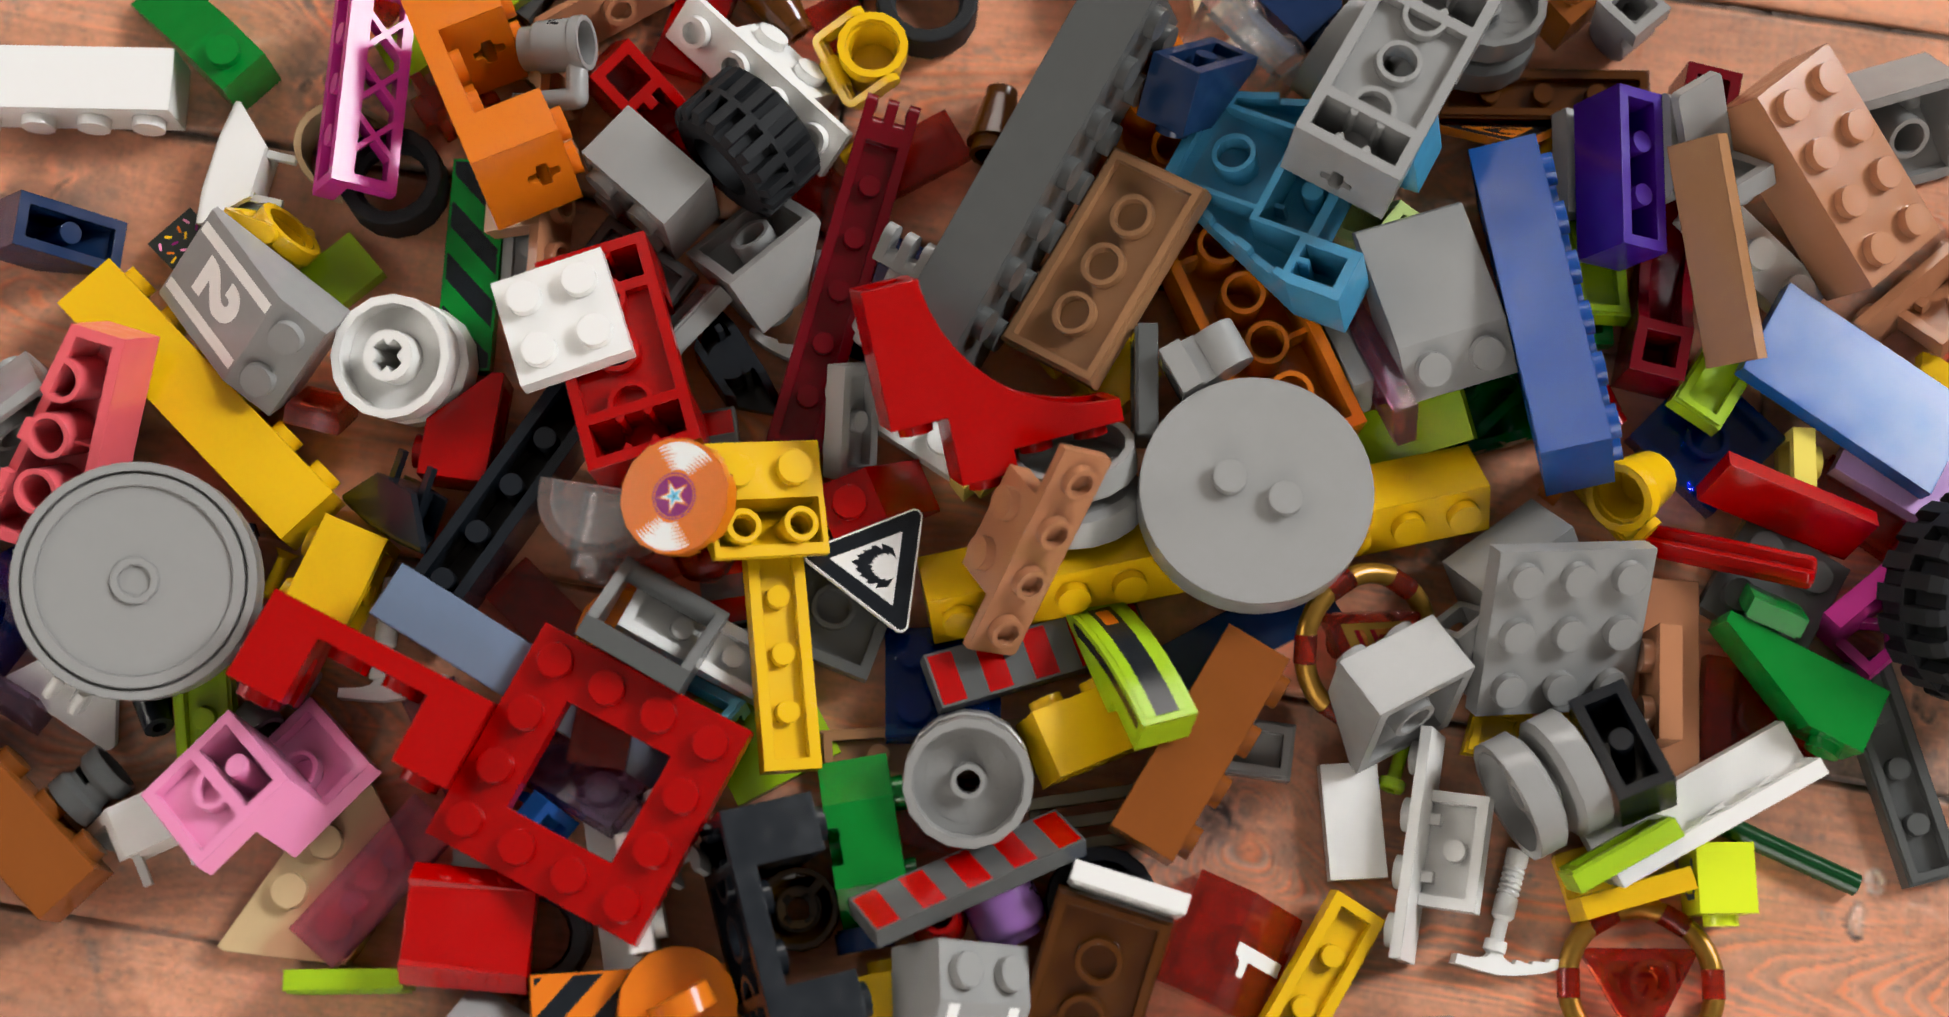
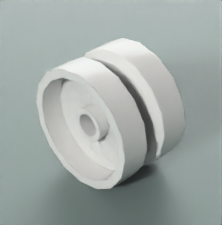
[330,293,479,428]

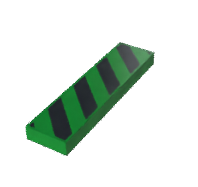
[440,159,503,376]

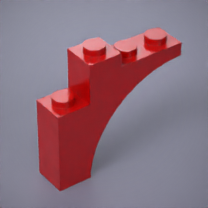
[849,275,1124,491]

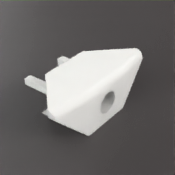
[195,101,297,226]
[86,791,195,888]

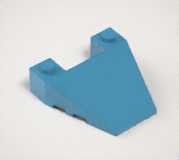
[1165,91,1442,333]

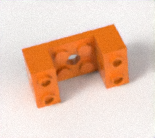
[400,0,585,230]

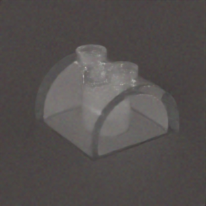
[1182,0,1306,98]
[537,477,657,586]

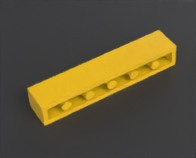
[57,258,346,551]

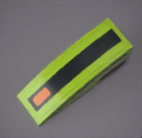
[1066,603,1198,751]

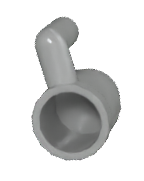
[516,14,598,111]

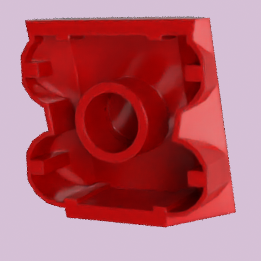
[397,862,540,995]

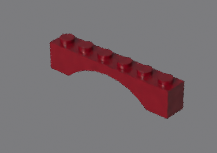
[1610,61,1743,400]

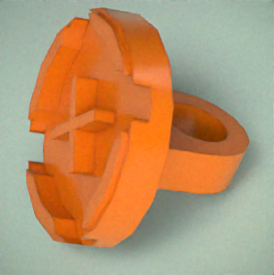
[616,945,738,1017]

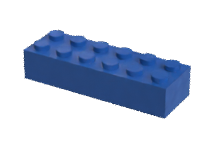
[1468,133,1624,496]

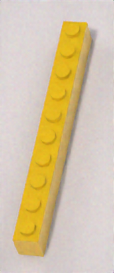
[917,444,1491,644]

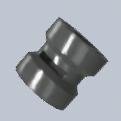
[48,745,135,827]

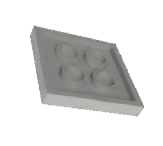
[1465,540,1658,716]

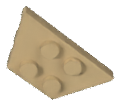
[217,783,417,966]

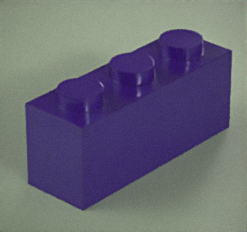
[1574,83,1667,271]

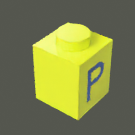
[1678,842,1759,928]

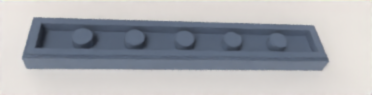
[369,563,670,789]

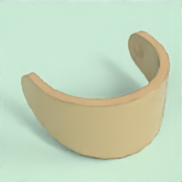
[293,104,388,204]

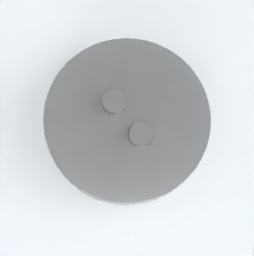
[1136,377,1374,614]
[9,462,265,701]

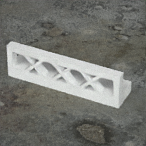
[1579,721,1829,888]

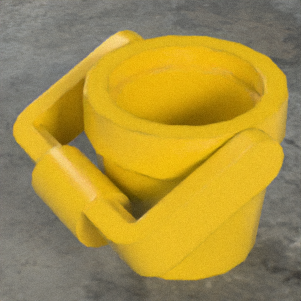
[812,6,908,110]
[224,202,321,270]
[1573,451,1677,541]

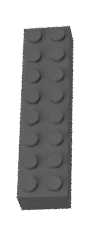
[918,0,1179,371]

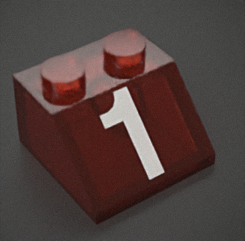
[1155,869,1303,1017]

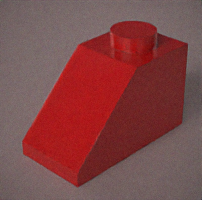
[411,371,514,492]
[823,459,940,540]

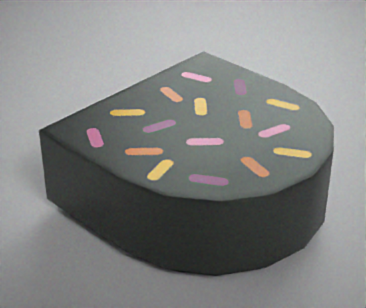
[148,208,201,270]

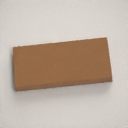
[1000,146,1212,392]

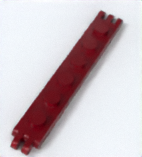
[765,92,921,457]

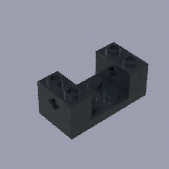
[696,791,873,1017]

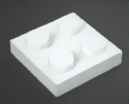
[490,247,637,394]

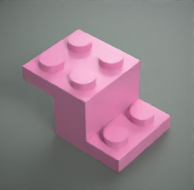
[141,696,382,875]

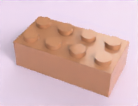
[1727,43,1941,301]

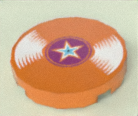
[620,438,737,557]

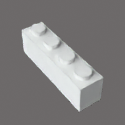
[0,45,191,136]

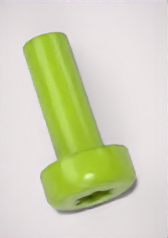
[1379,746,1410,795]

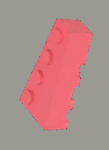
[0,321,160,545]

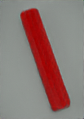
[1645,525,1818,589]

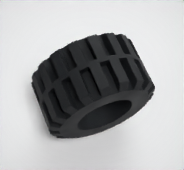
[674,65,821,218]

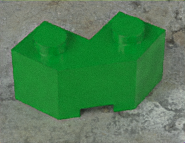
[818,753,917,930]

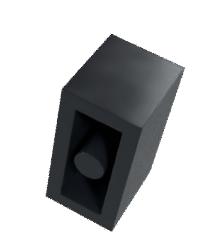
[1568,679,1677,827]

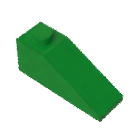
[131,0,282,111]
[1708,610,1890,762]

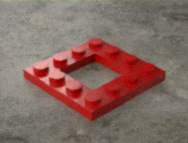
[425,622,754,947]

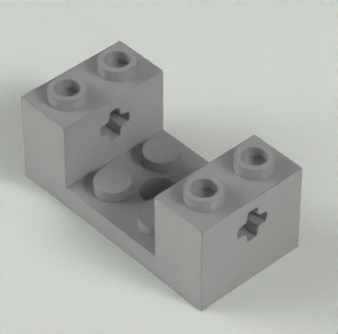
[1280,0,1501,220]

